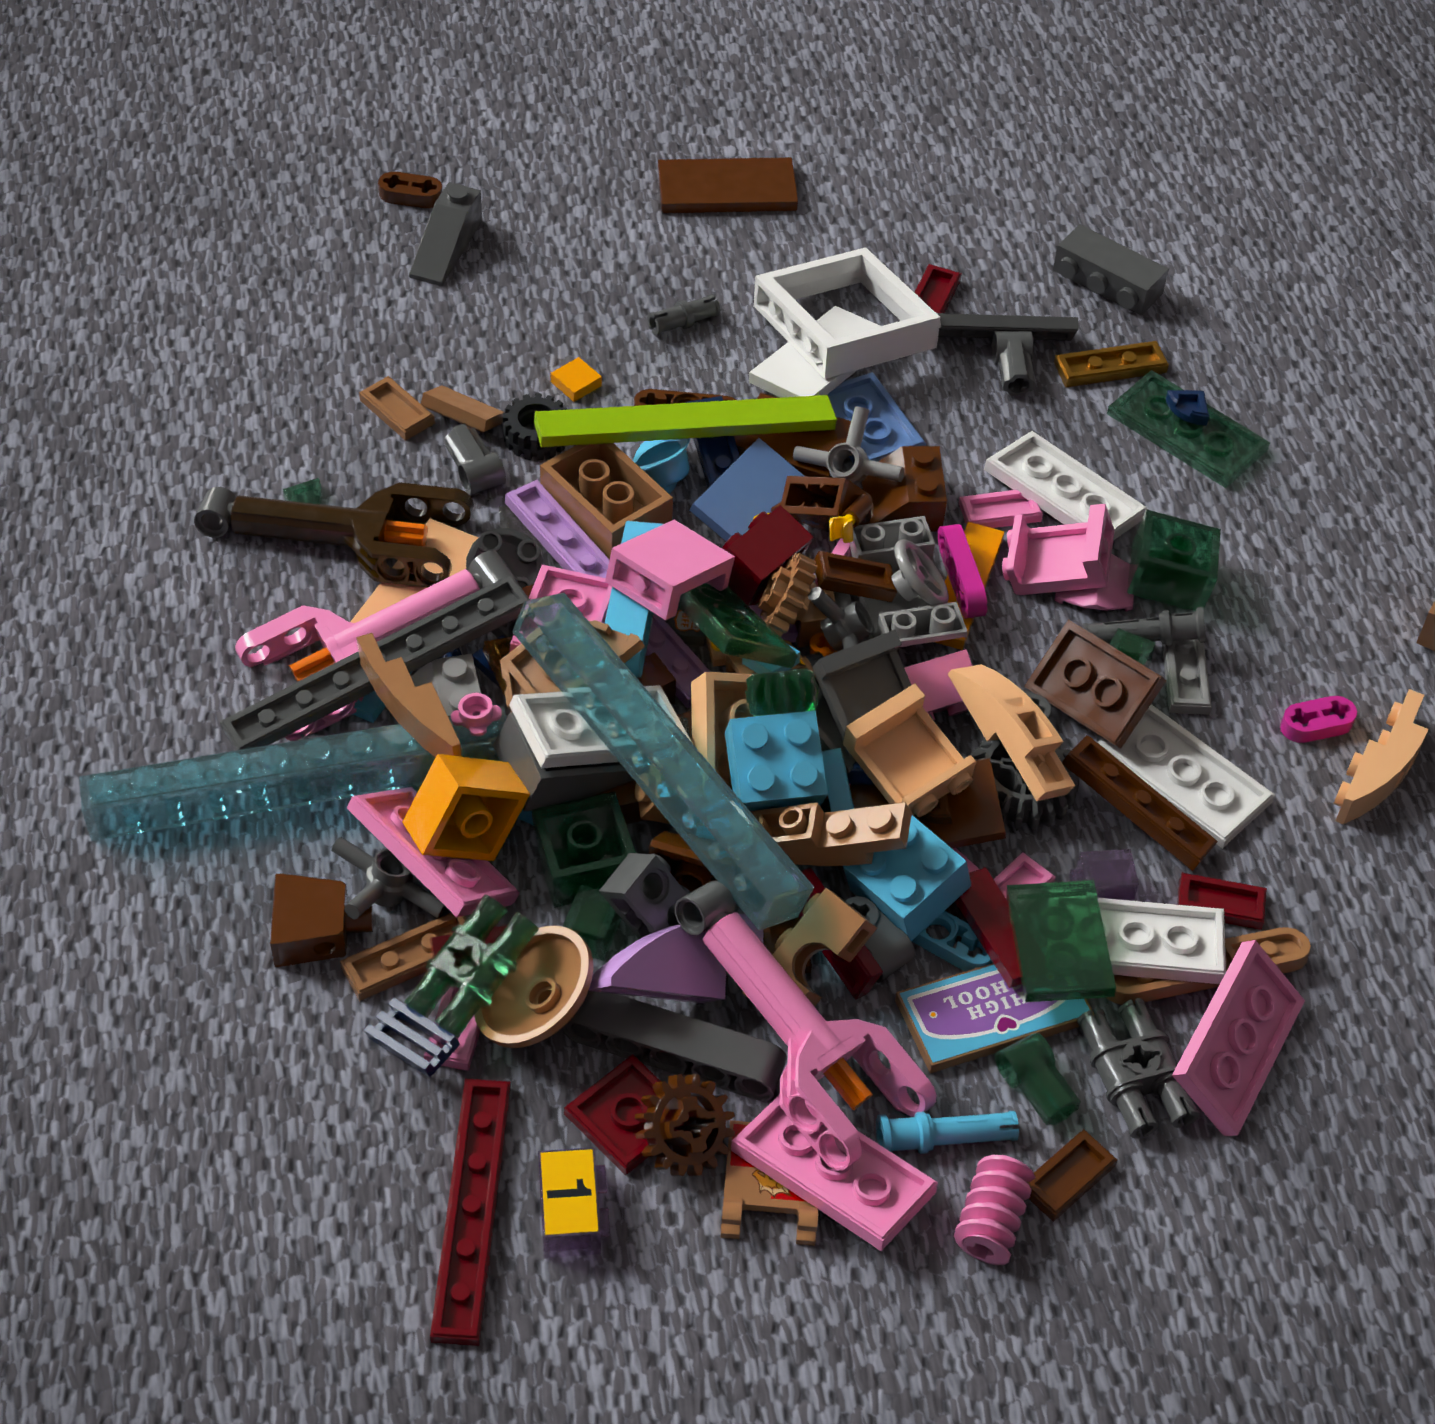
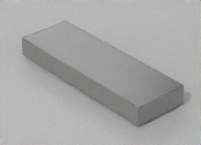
[1162,639,1212,715]

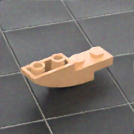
[948,664,1076,801]
[1333,689,1429,824]

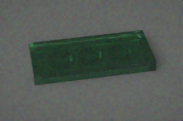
[1107,370,1270,488]
[678,583,798,668]

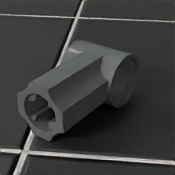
[992,331,1035,396]
[445,424,506,495]

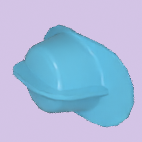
[633,438,690,494]

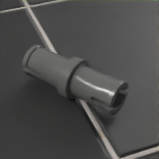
[647,294,721,335]

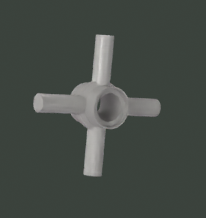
[793,406,904,484]

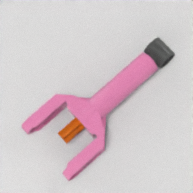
[235,551,519,741]
[675,881,936,1171]

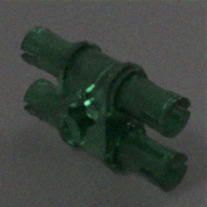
[404,894,539,1039]

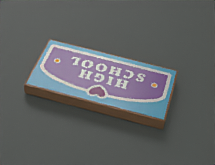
[895,947,1094,1073]

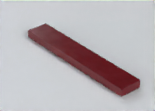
[430,1078,511,1346]

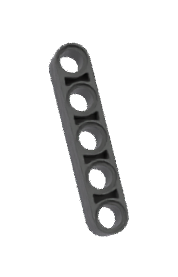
[563,991,787,1101]

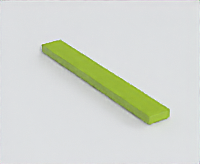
[534,395,837,447]

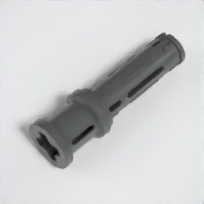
[1083,607,1206,646]

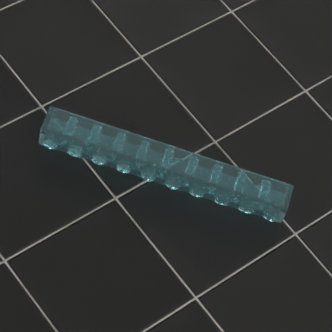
[512,593,814,930]
[79,707,506,841]

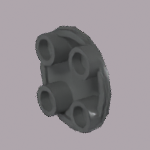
[466,528,543,588]

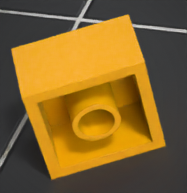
[402,754,530,861]

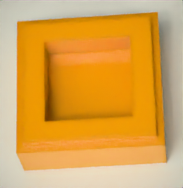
[551,357,602,402]

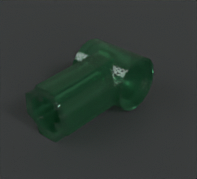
[995,1033,1081,1126]

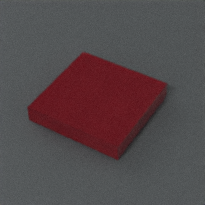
[564,1054,694,1176]

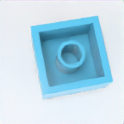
[725,710,828,815]
[843,815,972,941]

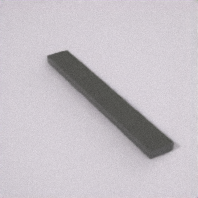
[220,574,532,759]

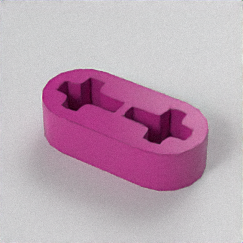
[1280,696,1357,743]

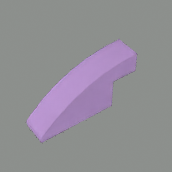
[589,914,764,1003]

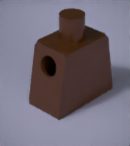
[270,874,374,967]

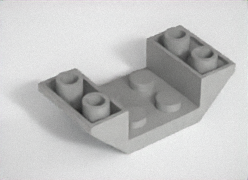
[850,516,968,647]

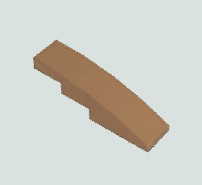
[356,633,462,757]

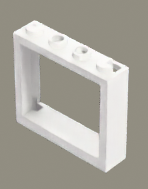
[754,247,941,379]

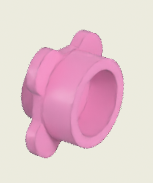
[451,693,502,736]

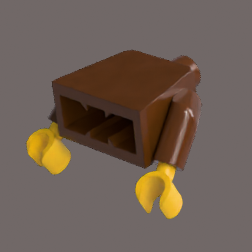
[753,476,874,543]

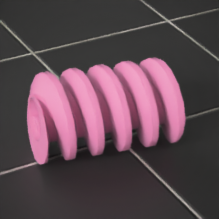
[954,1155,1035,1265]

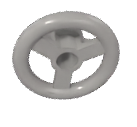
[891,539,949,605]

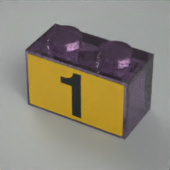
[538,1147,610,1258]

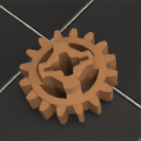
[758,553,817,639]

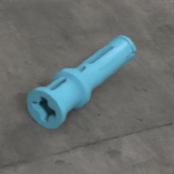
[876,1111,1019,1154]

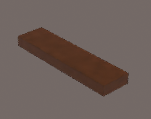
[1062,735,1218,871]

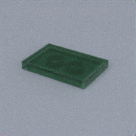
[1006,880,1116,1003]

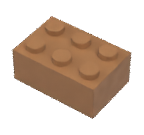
[540,443,673,560]

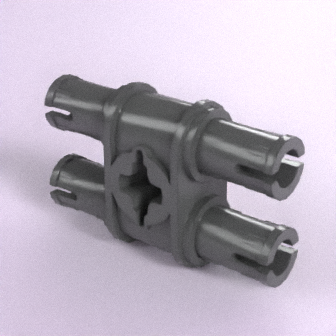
[1077,998,1200,1139]

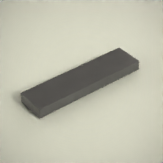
[937,313,1078,341]

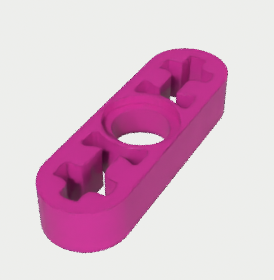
[938,524,987,619]

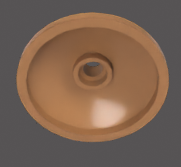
[473,926,594,1048]

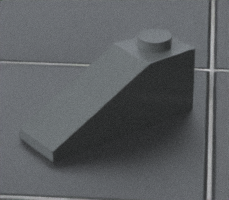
[409,182,482,286]

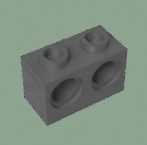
[599,853,691,939]

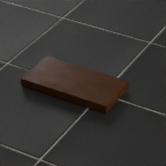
[658,157,798,213]
[826,758,1006,870]

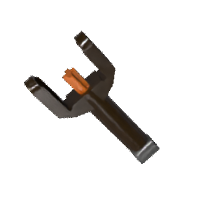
[194,482,474,587]

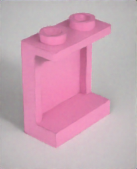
[1002,504,1115,595]
[605,519,735,621]

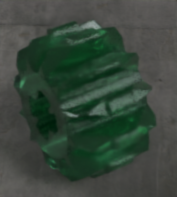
[745,668,819,716]

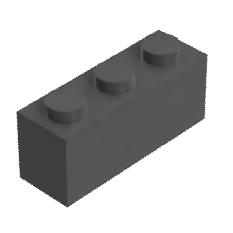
[1053,224,1169,316]

